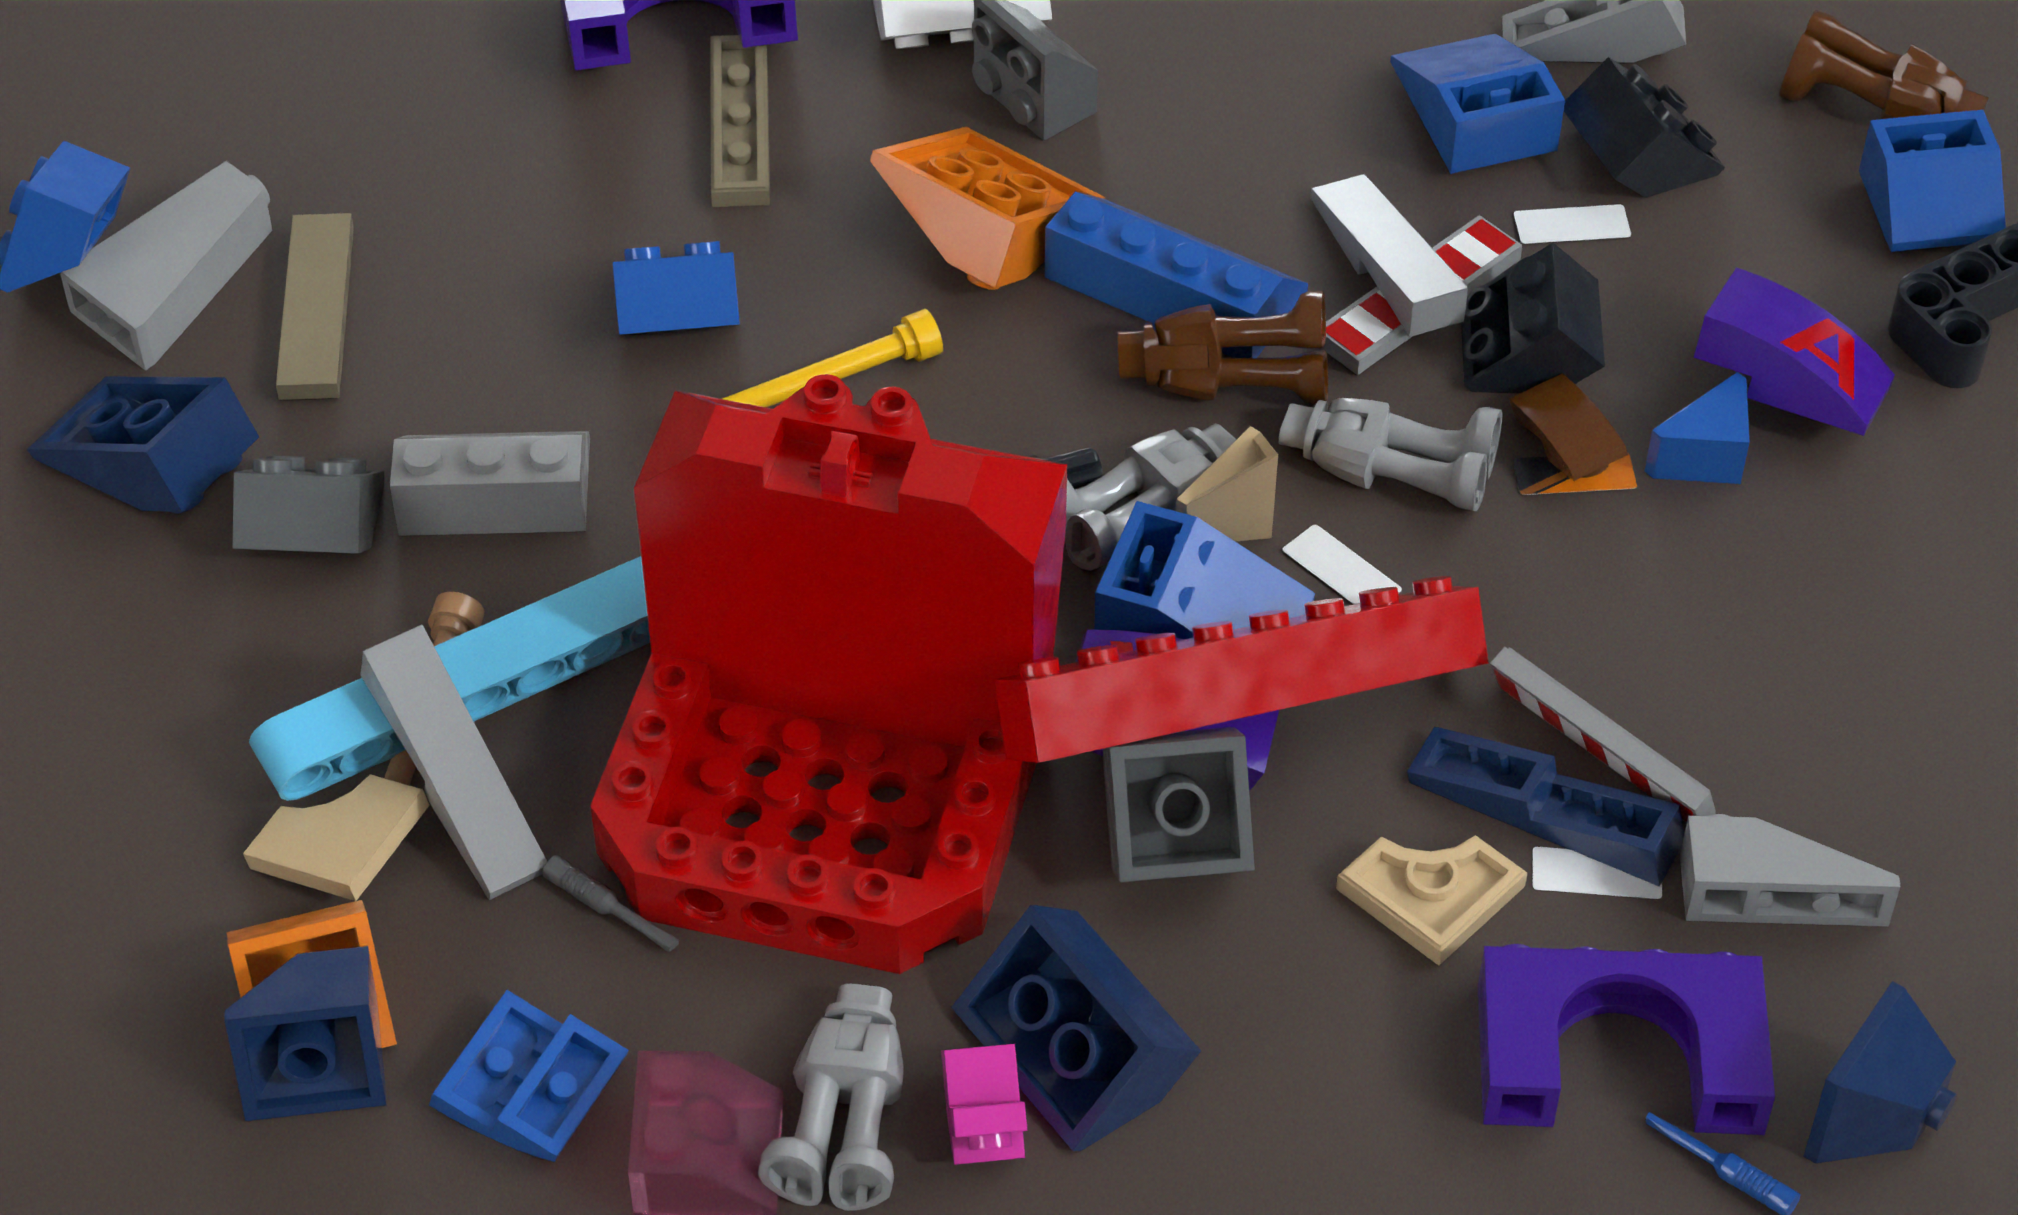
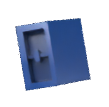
[1859,110,2006,252]
[0,141,130,292]
[612,241,740,335]

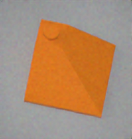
[870,127,1105,290]

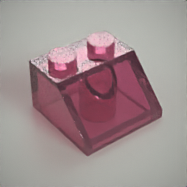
[628,1051,784,1215]

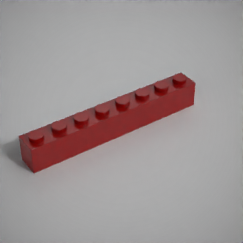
[995,576,1489,763]

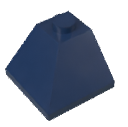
[225,946,386,1121]
[1803,981,1957,1164]

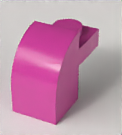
[941,1044,1027,1165]

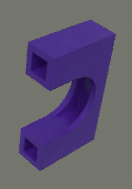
[560,0,798,70]
[1478,944,1775,1135]

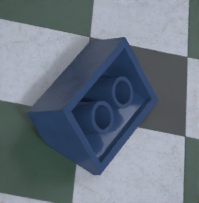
[951,905,1201,1151]

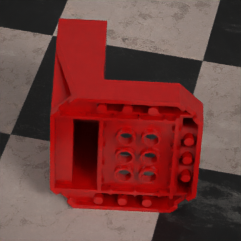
[590,374,1067,974]

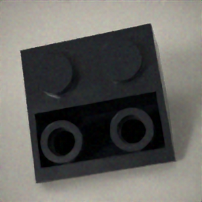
[1564,57,1726,198]
[1461,243,1605,393]

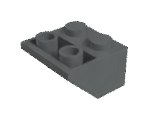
[972,0,1098,141]
[232,455,384,553]

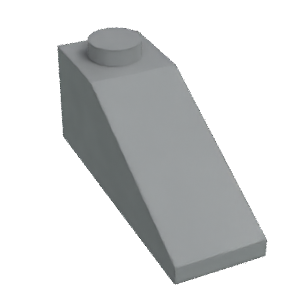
[1502,0,1686,63]
[1680,814,1900,926]

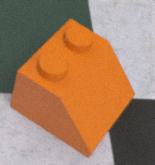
[227,900,397,1048]

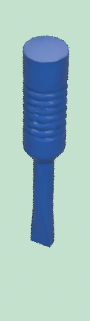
[1646,1112,1801,1215]

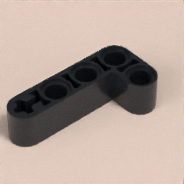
[1888,222,2018,388]

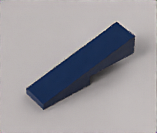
[1407,726,1684,887]

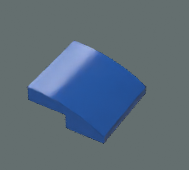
[429,990,629,1162]

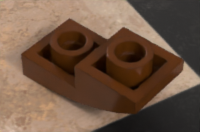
[1509,373,1628,481]

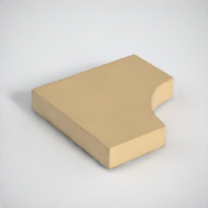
[243,774,430,901]
[1336,835,1527,966]

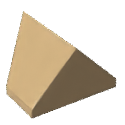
[1176,426,1278,542]

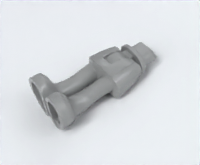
[1279,398,1502,511]
[1064,423,1236,571]
[758,984,903,1211]

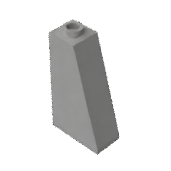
[60,161,273,371]

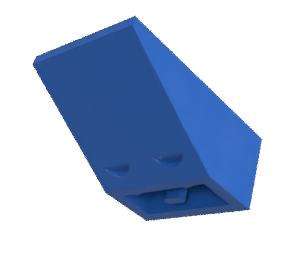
[1390,34,1565,174]
[1094,501,1315,640]

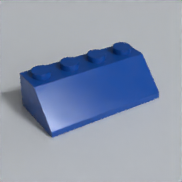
[1045,191,1308,358]

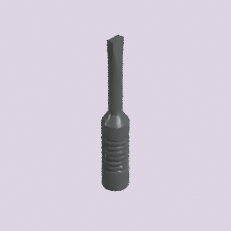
[542,855,679,952]

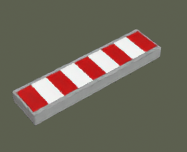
[1321,215,1522,375]
[1490,646,1716,823]

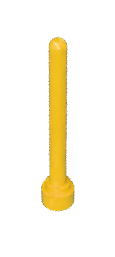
[722,309,943,408]

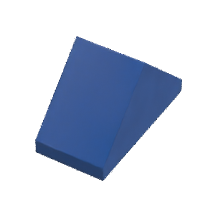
[1644,372,1750,484]

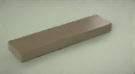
[710,35,770,207]
[276,213,354,400]

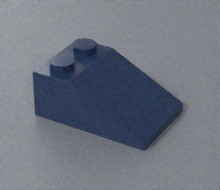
[28,376,259,514]

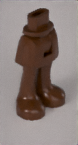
[1779,10,1989,119]
[1118,290,1329,404]

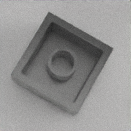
[1103,727,1255,882]

